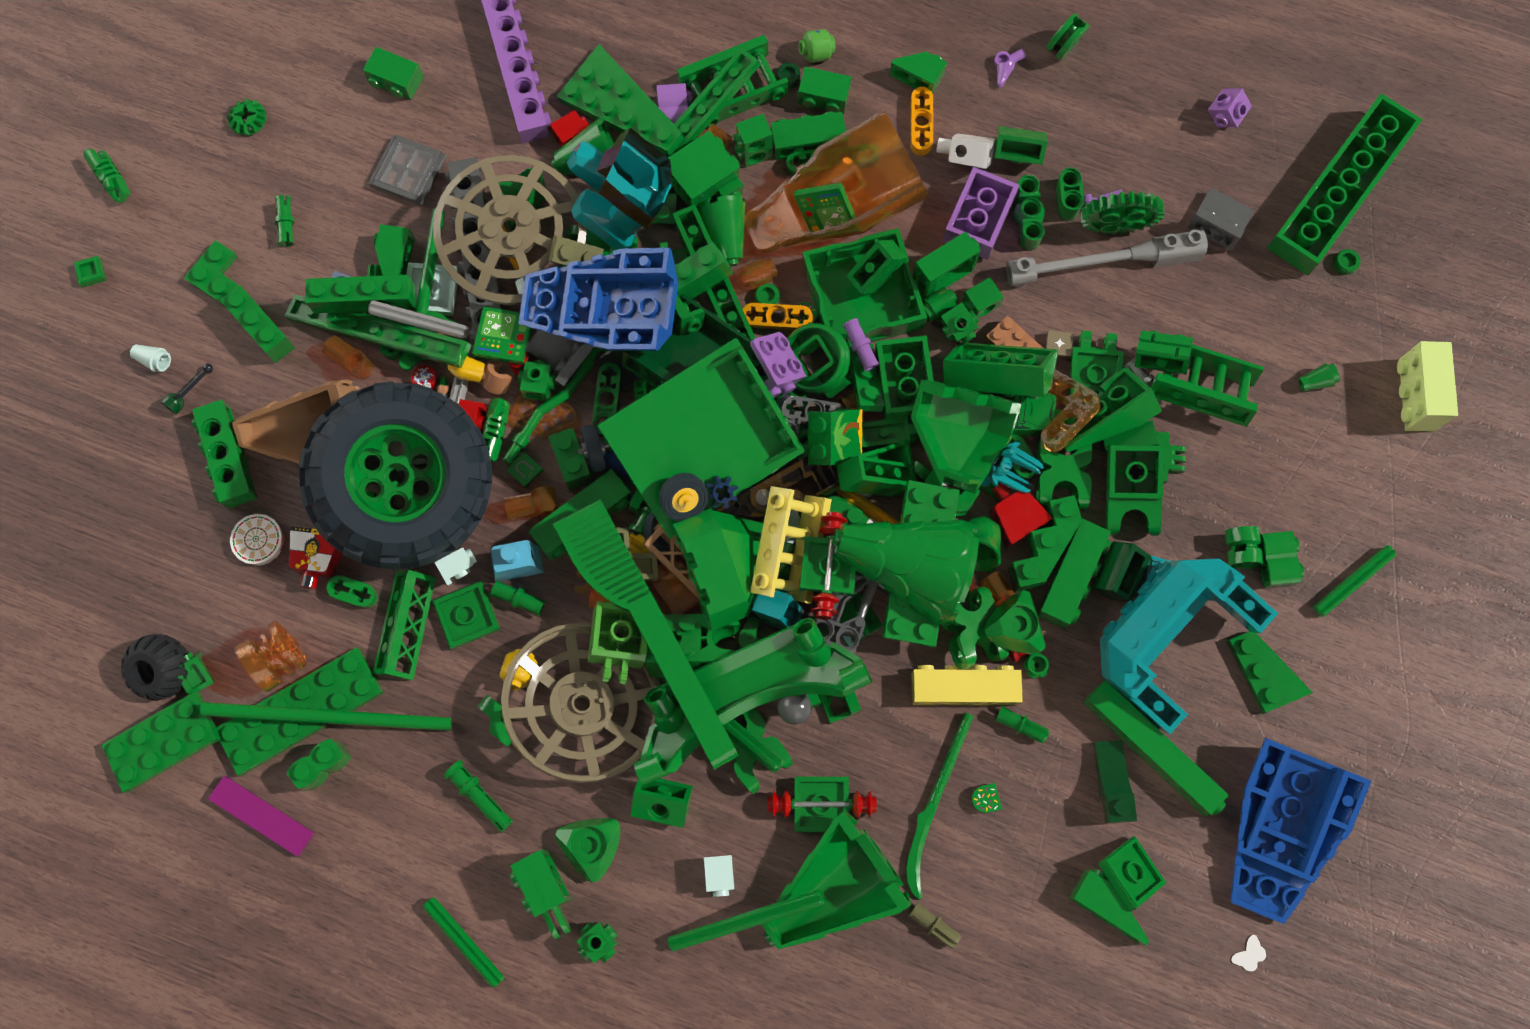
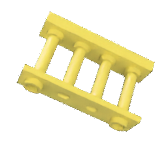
[750,486,832,604]

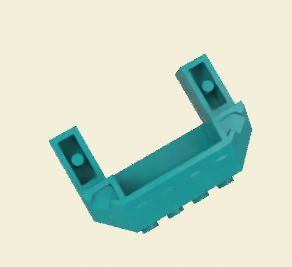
[1100,559,1279,734]

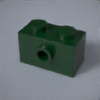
[1092,541,1151,602]

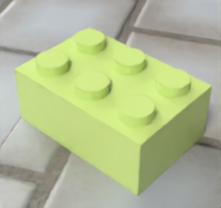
[1397,341,1458,432]

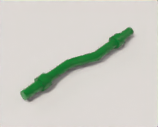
[502,346,602,465]

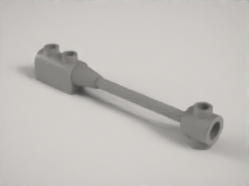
[1006,230,1208,288]

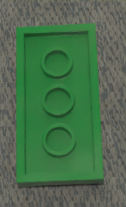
[101,692,221,793]

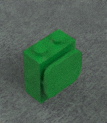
[668,130,740,207]

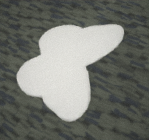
[1231,935,1266,971]

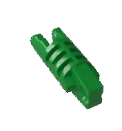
[83,149,131,203]
[481,398,510,462]

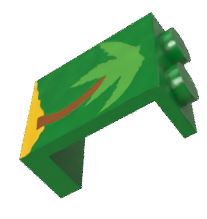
[808,409,862,465]

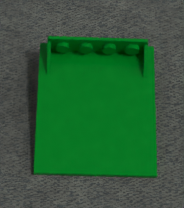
[597,338,804,539]

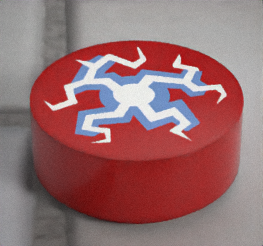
[411,365,438,389]

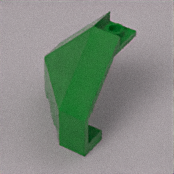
[911,380,1021,494]
[673,510,764,631]

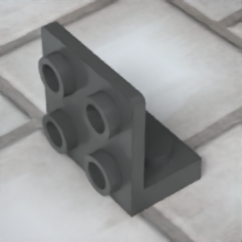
[1187,188,1254,251]
[527,330,594,386]

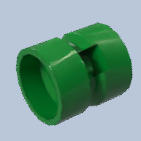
[1225,526,1264,569]

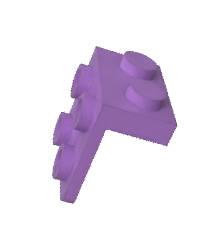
[750,332,806,398]

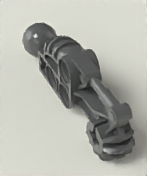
[777,570,879,725]

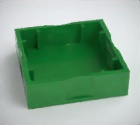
[802,228,927,344]

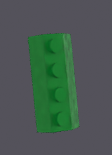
[943,342,1058,399]

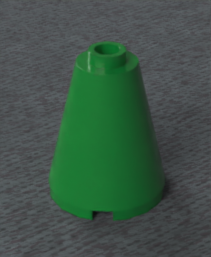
[551,118,615,176]
[696,195,746,267]

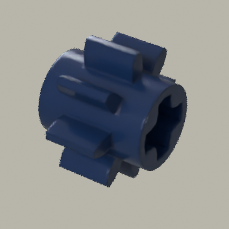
[706,475,738,508]

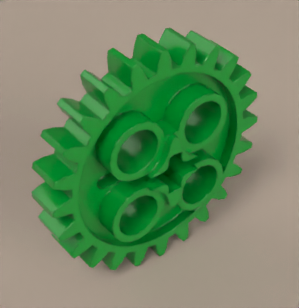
[1081,191,1165,235]

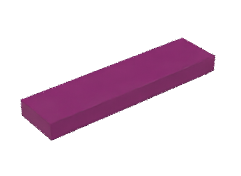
[208,776,315,856]

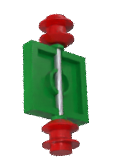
[799,512,856,620]
[767,777,877,832]

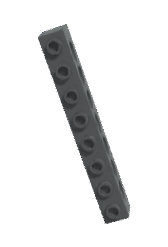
[445,157,504,345]

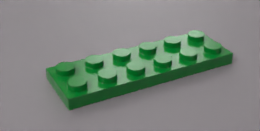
[882,480,960,647]
[216,647,384,776]

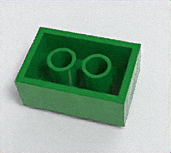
[874,336,934,420]

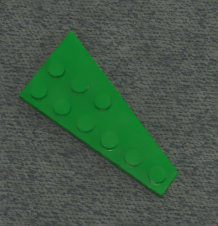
[557,44,684,157]

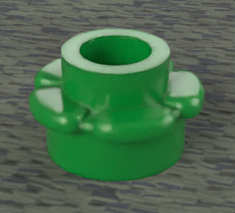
[1023,653,1050,678]

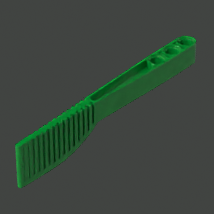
[553,499,739,770]

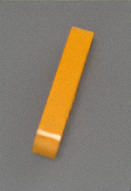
[910,87,933,156]
[743,303,815,330]

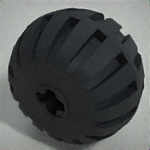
[121,634,188,700]

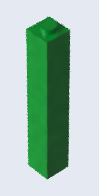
[1082,680,1229,816]

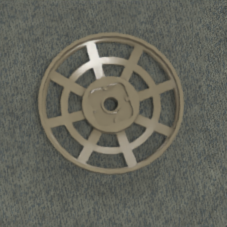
[433,155,587,305]
[501,623,661,783]

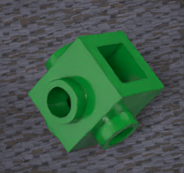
[939,302,979,344]
[518,360,556,402]
[577,922,619,964]

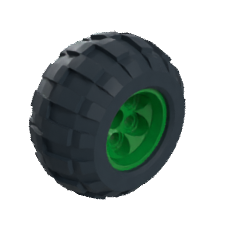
[299,382,492,569]

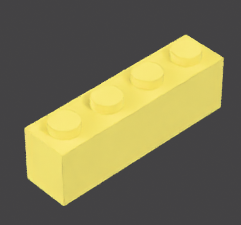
[911,665,1023,705]

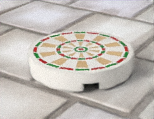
[230,514,285,566]

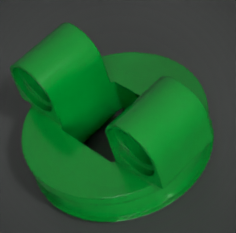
[787,322,852,398]

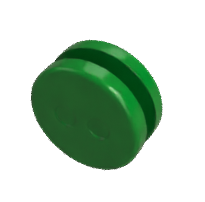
[1046,13,1090,61]

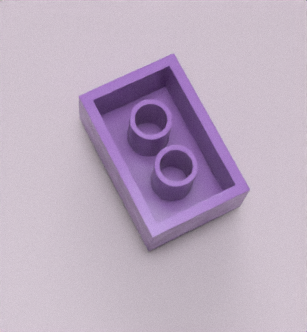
[942,167,1019,260]

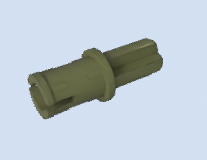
[908,902,961,949]

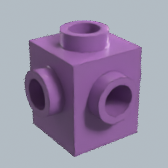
[1208,88,1252,128]

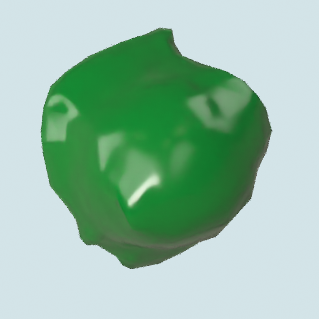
[968,517,1001,572]

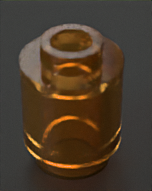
[739,258,778,290]

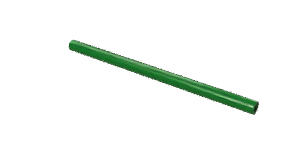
[200,702,452,731]

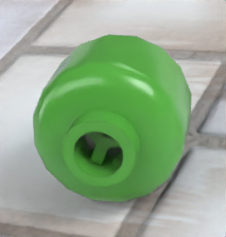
[799,29,836,63]

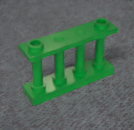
[677,34,788,127]
[1150,344,1264,427]

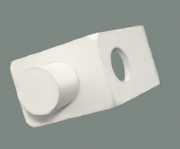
[937,134,996,169]

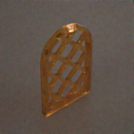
[508,392,578,439]

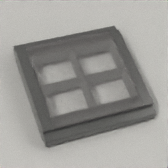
[368,135,447,206]

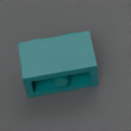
[752,590,804,630]

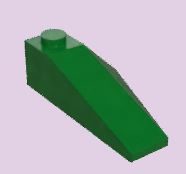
[1054,367,1162,452]

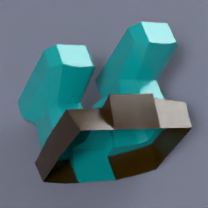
[567,128,672,250]

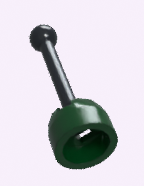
[160,363,213,415]

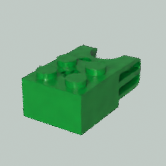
[1105,445,1165,536]
[645,614,741,677]

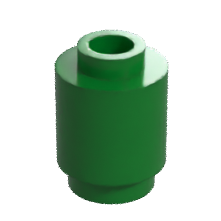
[923,287,958,322]

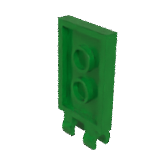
[1067,330,1124,419]

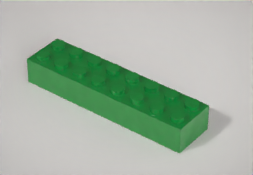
[1266,93,1423,276]

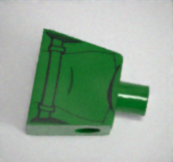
[1012,393,1069,438]

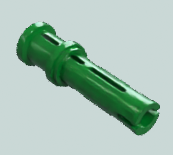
[443,760,513,833]

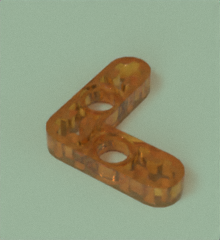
[1041,369,1100,452]

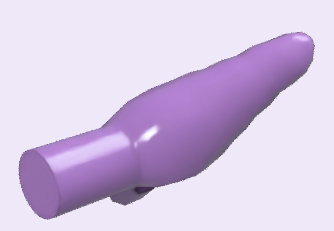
[994,49,1026,88]

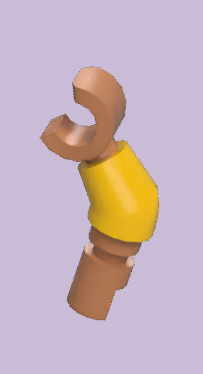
[438,333,512,395]

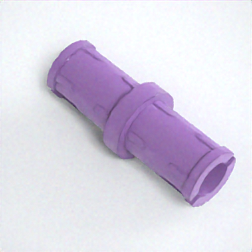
[843,318,879,371]

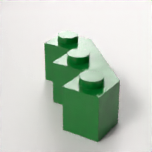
[1008,495,1082,593]

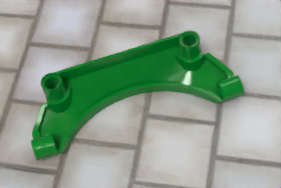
[634,618,872,785]

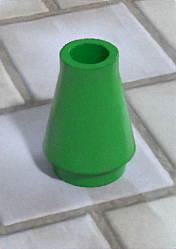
[1298,363,1340,392]

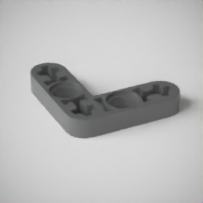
[777,395,846,470]

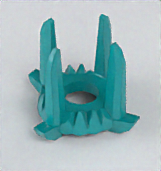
[991,442,1043,493]

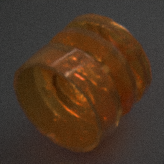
[234,620,307,692]

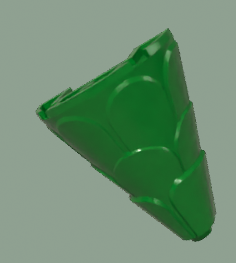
[832,520,979,626]
[762,811,911,949]

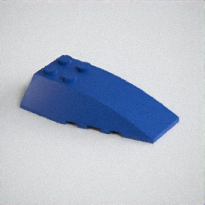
[518,248,678,351]
[1230,738,1372,924]

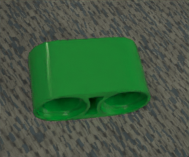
[1055,167,1084,221]

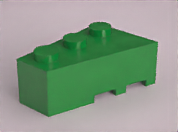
[837,439,917,498]

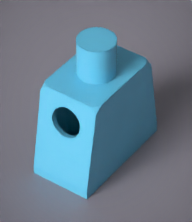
[490,540,544,582]

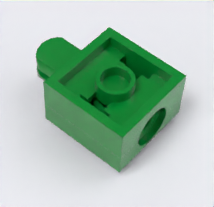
[510,849,572,940]

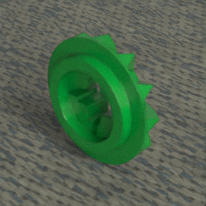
[226,98,267,135]

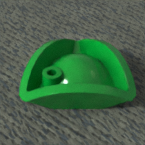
[984,590,1046,653]
[555,818,621,883]

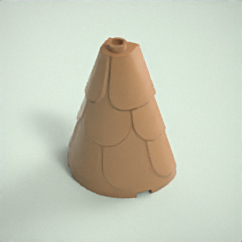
[232,380,371,469]

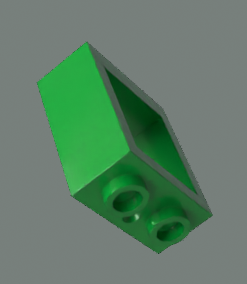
[912,232,980,299]

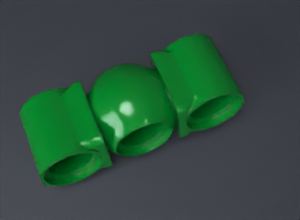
[1014,175,1045,251]

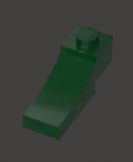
[1093,740,1137,824]

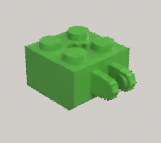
[588,601,647,684]

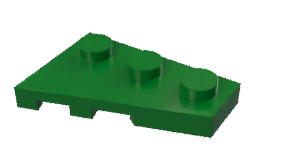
[1226,632,1313,714]

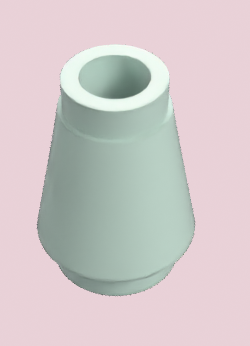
[130,344,171,372]

